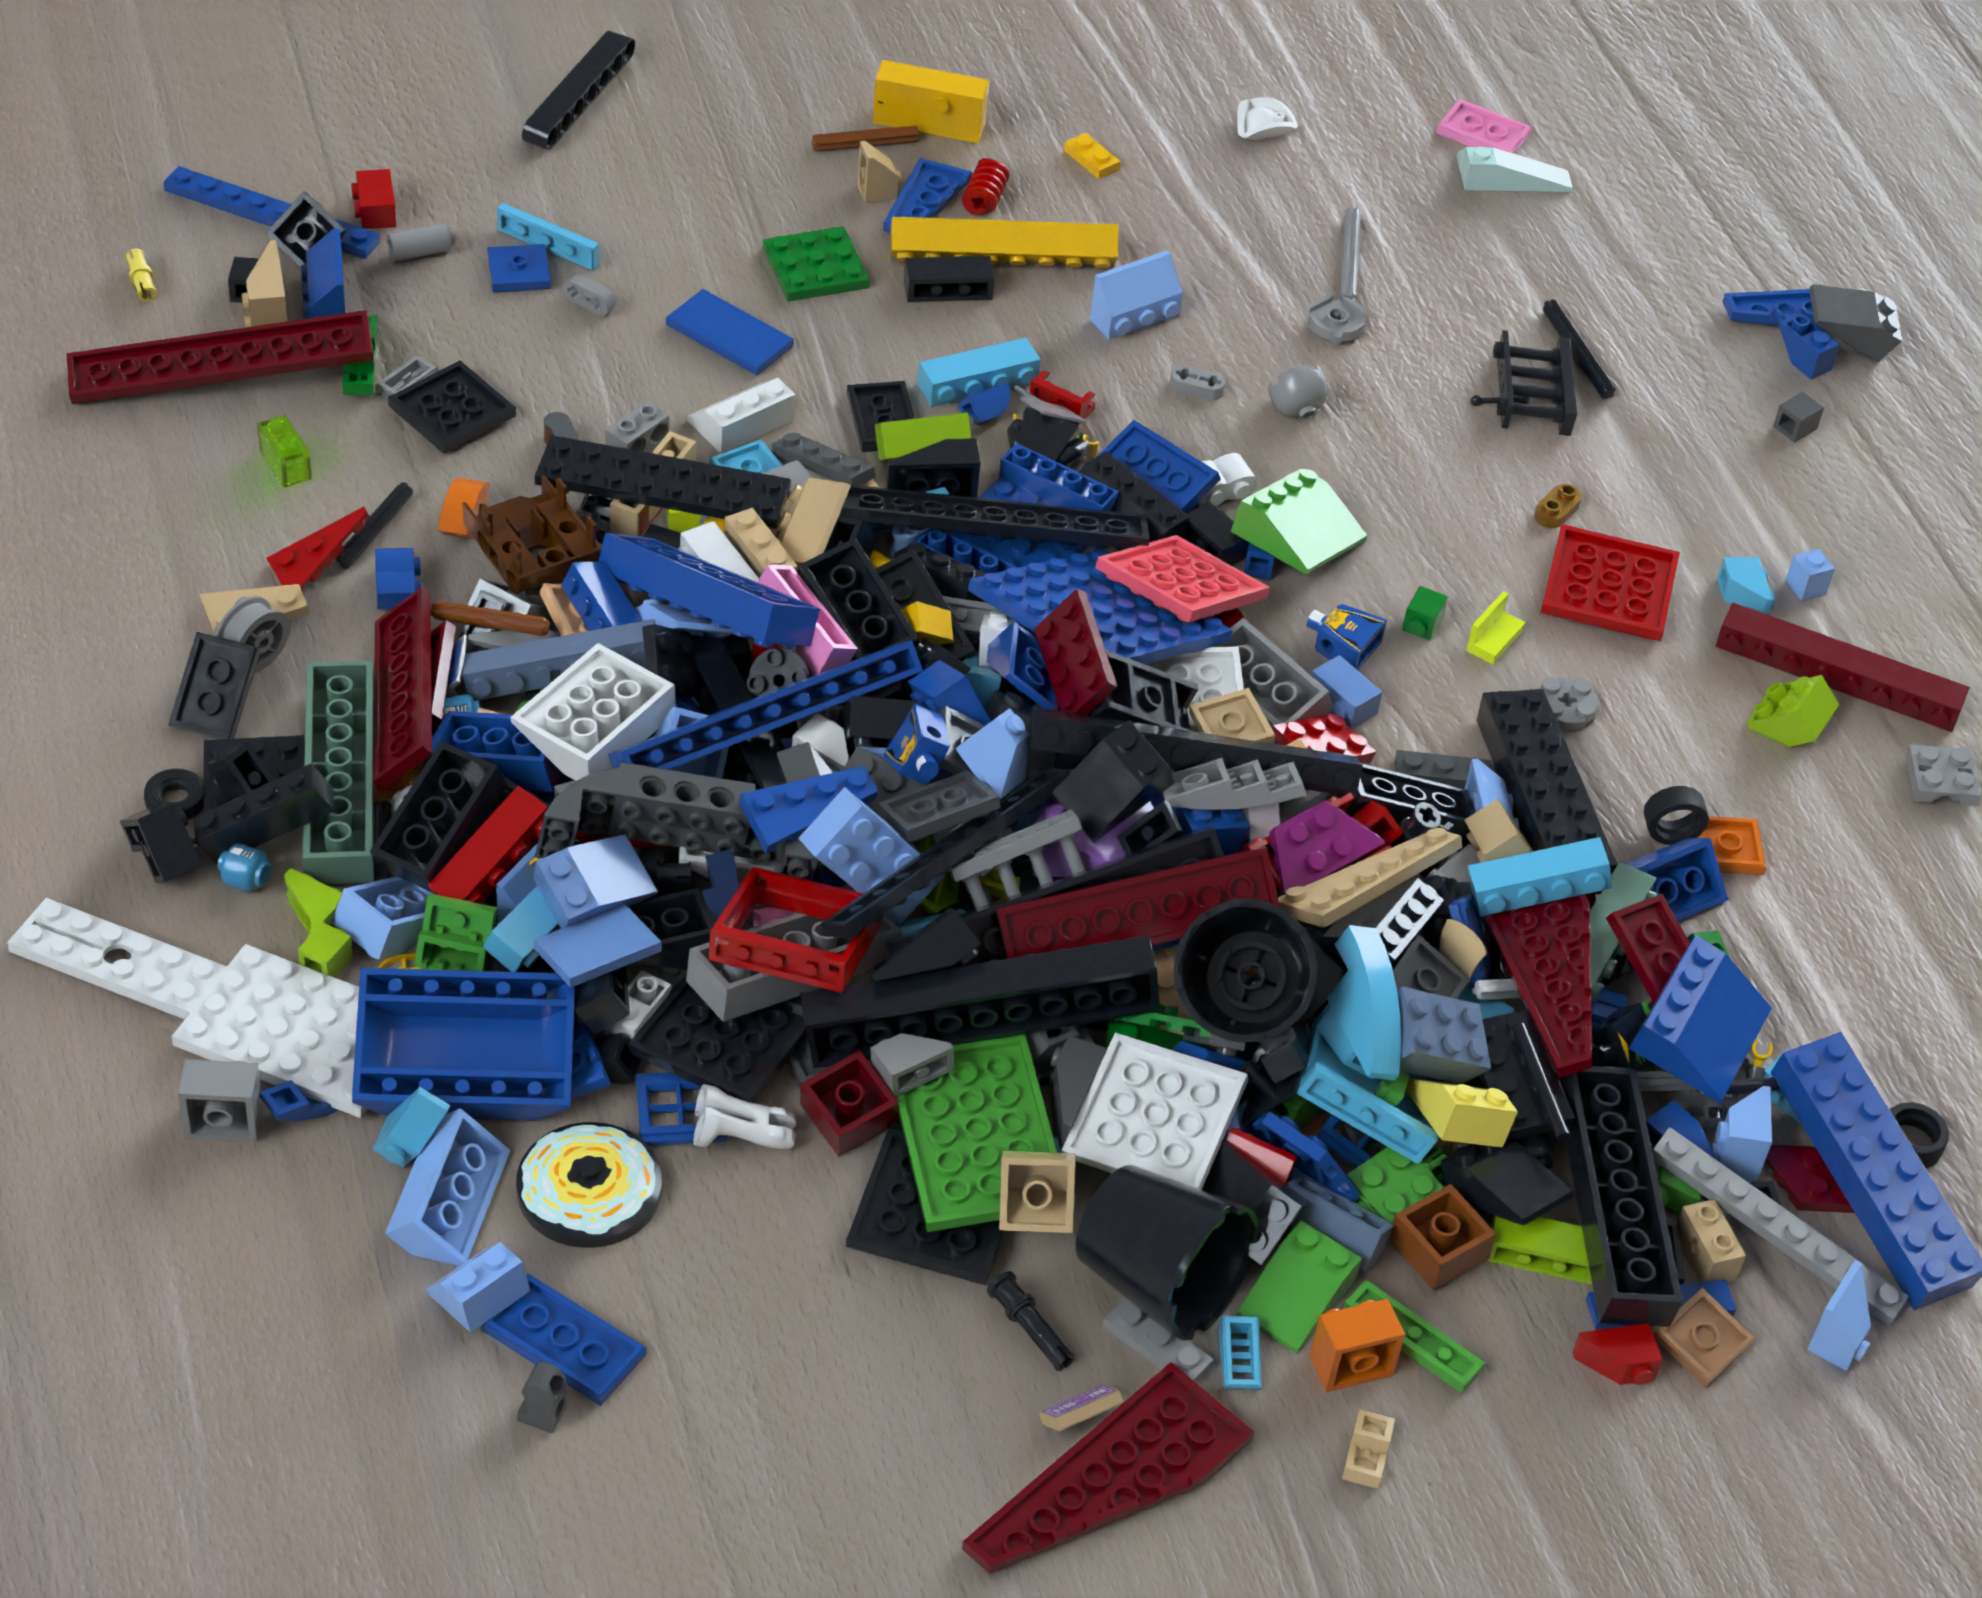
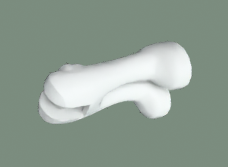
[693,1084,796,1149]

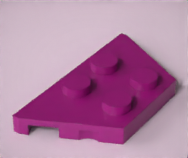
[1269,800,1385,897]

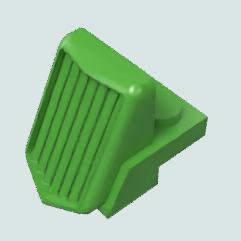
[414,894,498,971]

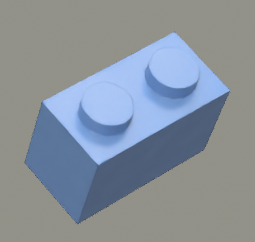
[1311,655,1383,729]

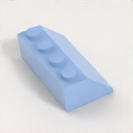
[385,1108,511,1266]

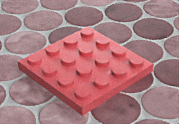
[1095,535,1270,622]

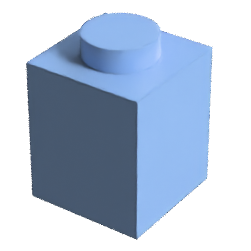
[1785,549,1835,601]

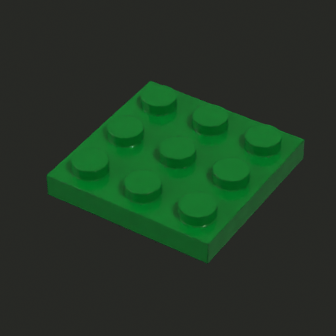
[762,226,870,302]

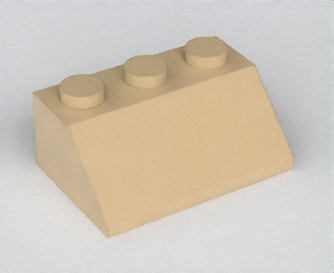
[776,477,851,570]

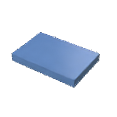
[534,904,662,988]

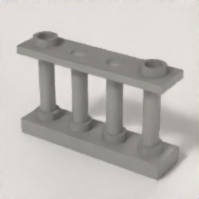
[949,809,1085,908]

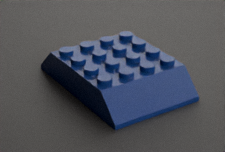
[352,968,575,1121]

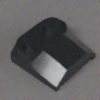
[265,191,346,267]

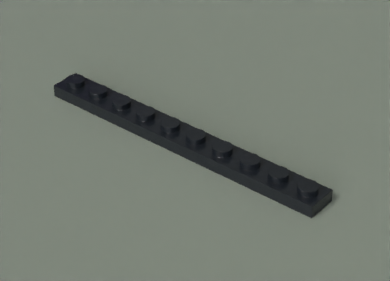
[820,769,1070,940]

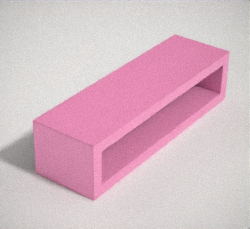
[758,565,858,676]

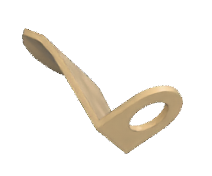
[1439,919,1487,993]

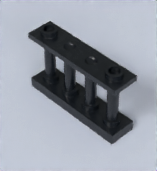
[1493,330,1577,436]

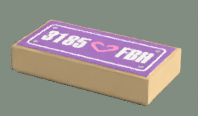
[1039,1384,1123,1432]

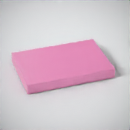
[1436,99,1532,154]

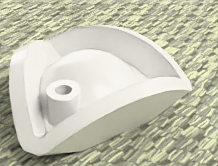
[1237,97,1297,141]

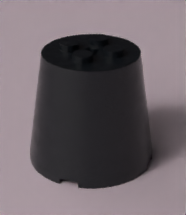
[1174,899,1318,1042]
[1075,1165,1259,1341]

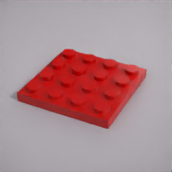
[1540,524,1680,641]

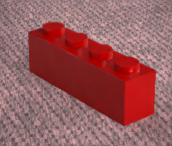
[428,786,548,905]

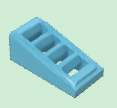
[1218,1316,1262,1390]

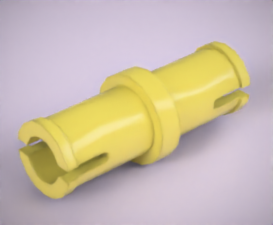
[125,248,157,302]

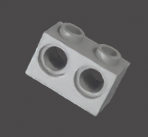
[605,401,669,453]

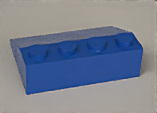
[1629,935,1772,1103]

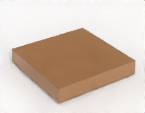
[1653,1288,1756,1388]

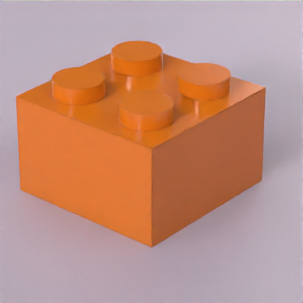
[1309,1298,1405,1393]

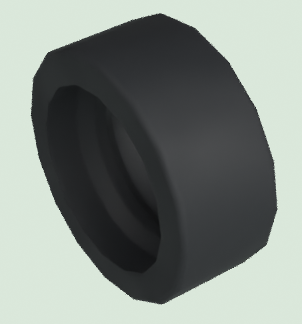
[1643,786,1709,845]
[1890,1102,1949,1169]

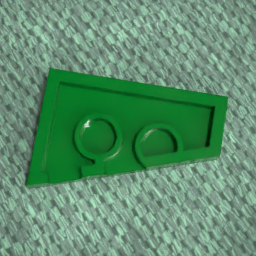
[1116,1004,1210,1038]

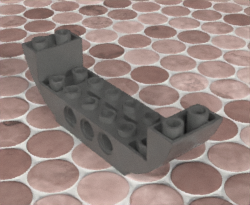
[535,762,819,881]

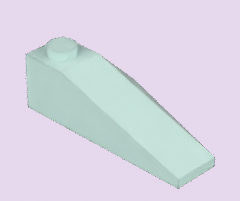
[1456,146,1572,192]

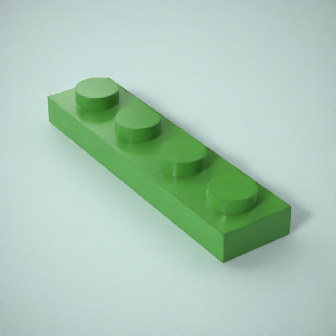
[1343,1280,1485,1394]

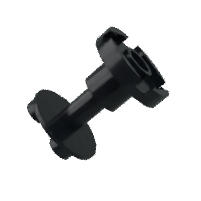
[747,648,813,698]

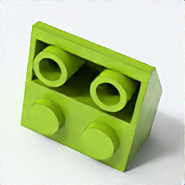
[1746,675,1839,747]

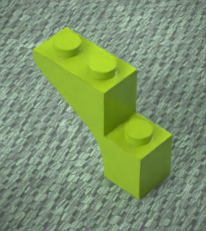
[284,867,353,978]

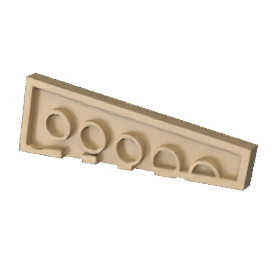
[1278,828,1462,928]

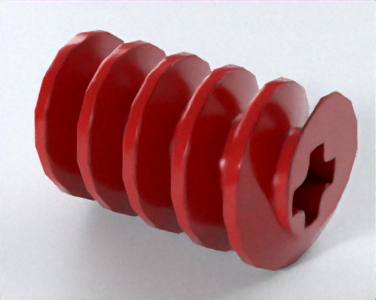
[962,158,1010,215]

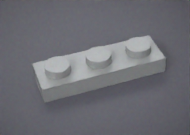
[1103,1298,1214,1383]

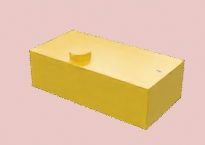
[873,60,989,143]

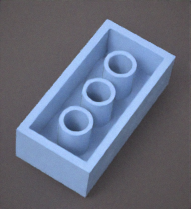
[798,787,945,925]

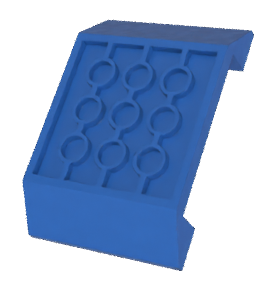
[915,443,1119,574]

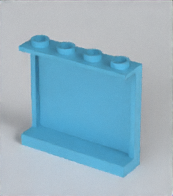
[1297,1003,1443,1164]

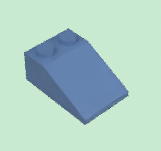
[533,834,658,929]

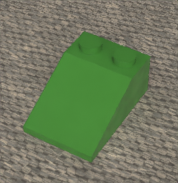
[1236,1220,1362,1354]

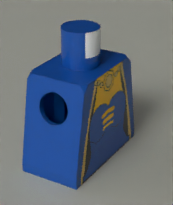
[1306,604,1387,670]
[883,703,950,784]

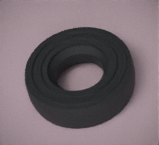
[144,768,205,820]

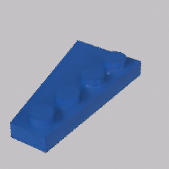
[883,158,972,233]
[1722,289,1825,331]
[739,766,878,854]

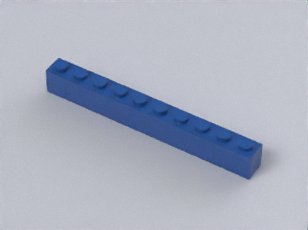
[608,640,923,770]

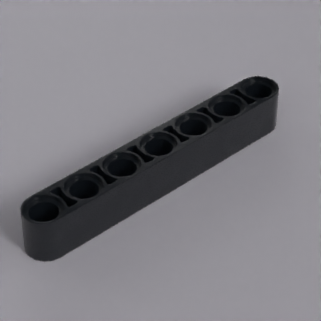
[522,30,635,150]

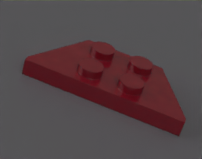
[1765,1145,1855,1213]

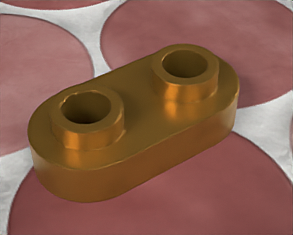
[1534,484,1582,528]

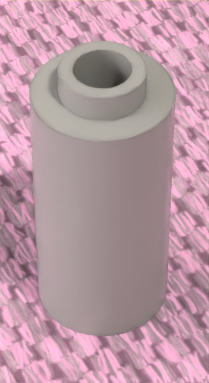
[387,223,455,262]

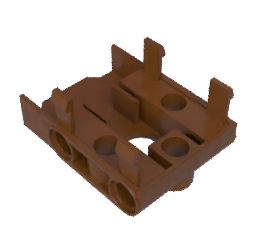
[463,475,602,594]

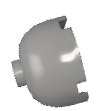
[1268,365,1328,419]

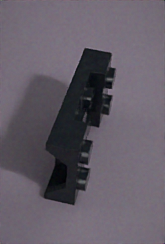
[1091,650,1198,731]

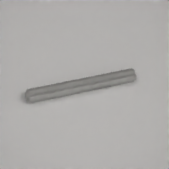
[1340,207,1361,301]

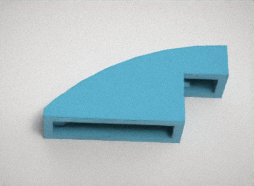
[1327,925,1401,1080]

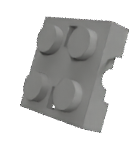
[1906,744,1982,806]

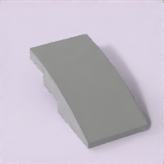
[1163,758,1307,810]

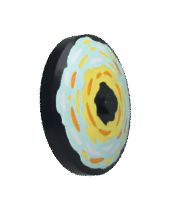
[516,1122,662,1248]

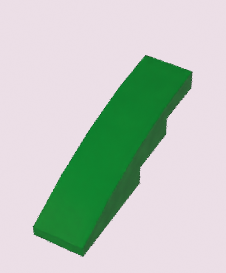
[342,315,378,395]

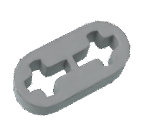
[564,274,617,316]
[1170,365,1225,401]

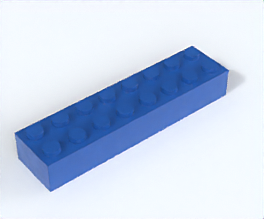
[599,533,820,650]
[1770,1032,1982,1310]

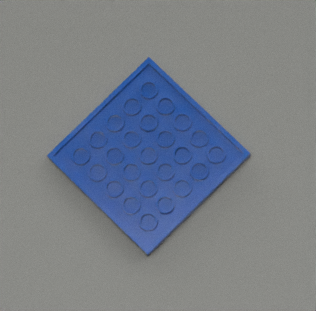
[968,548,1233,664]

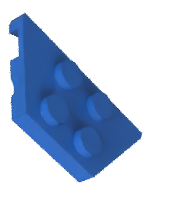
[1245,1112,1361,1203]

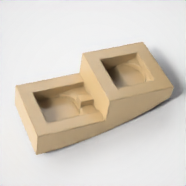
[1342,1409,1395,1489]

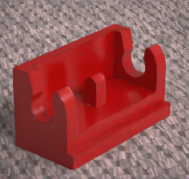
[1029,370,1096,425]

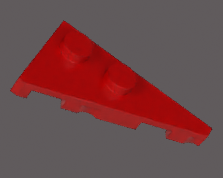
[266,507,370,590]

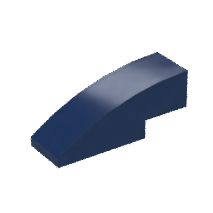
[702,849,739,924]

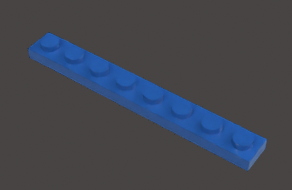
[164,166,380,259]

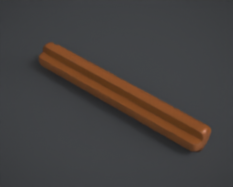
[812,125,919,151]
[431,601,550,636]

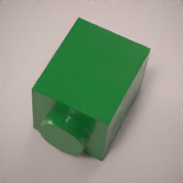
[1402,586,1448,641]

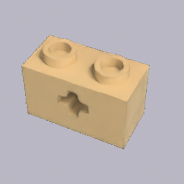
[1678,1199,1746,1283]

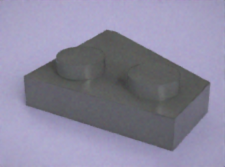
[1183,1028,1250,1057]

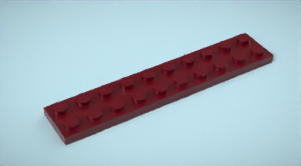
[66,310,374,404]

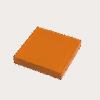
[1696,816,1766,875]

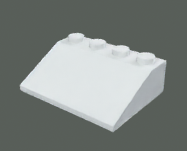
[510,643,676,781]

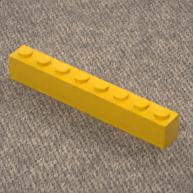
[890,217,1118,269]

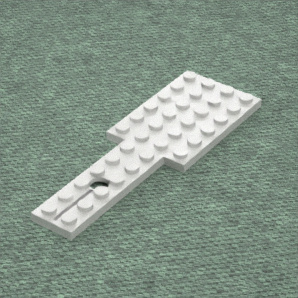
[7,898,367,1118]

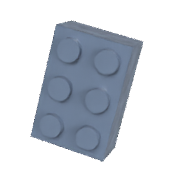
[1397,987,1491,1084]

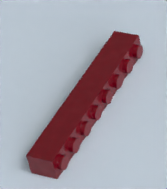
[1715,602,1970,732]

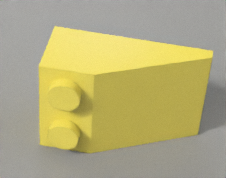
[1406,1078,1518,1148]

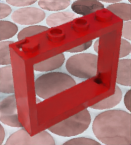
[708,867,882,993]

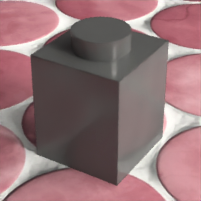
[1773,392,1824,443]

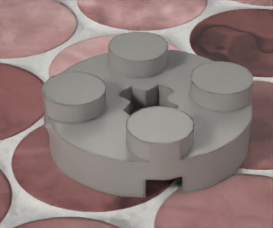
[1307,296,1366,346]
[1539,677,1599,731]

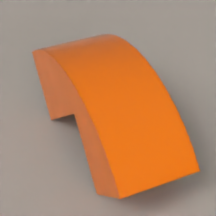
[437,477,490,539]

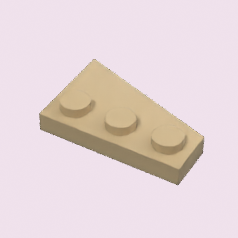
[199,584,310,631]

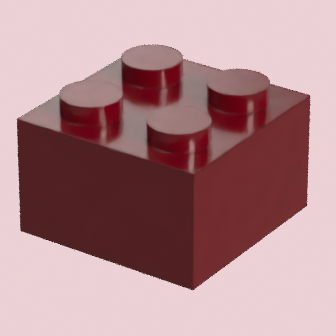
[800,1050,899,1157]

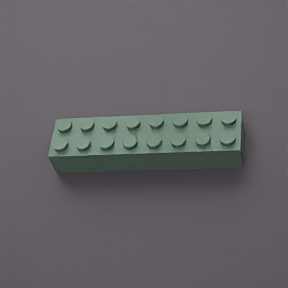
[303,660,374,884]

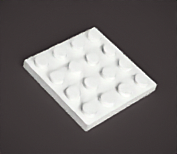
[1062,1033,1248,1190]

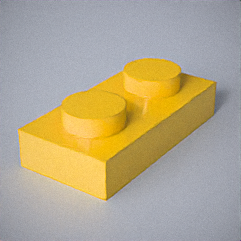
[1064,133,1121,179]

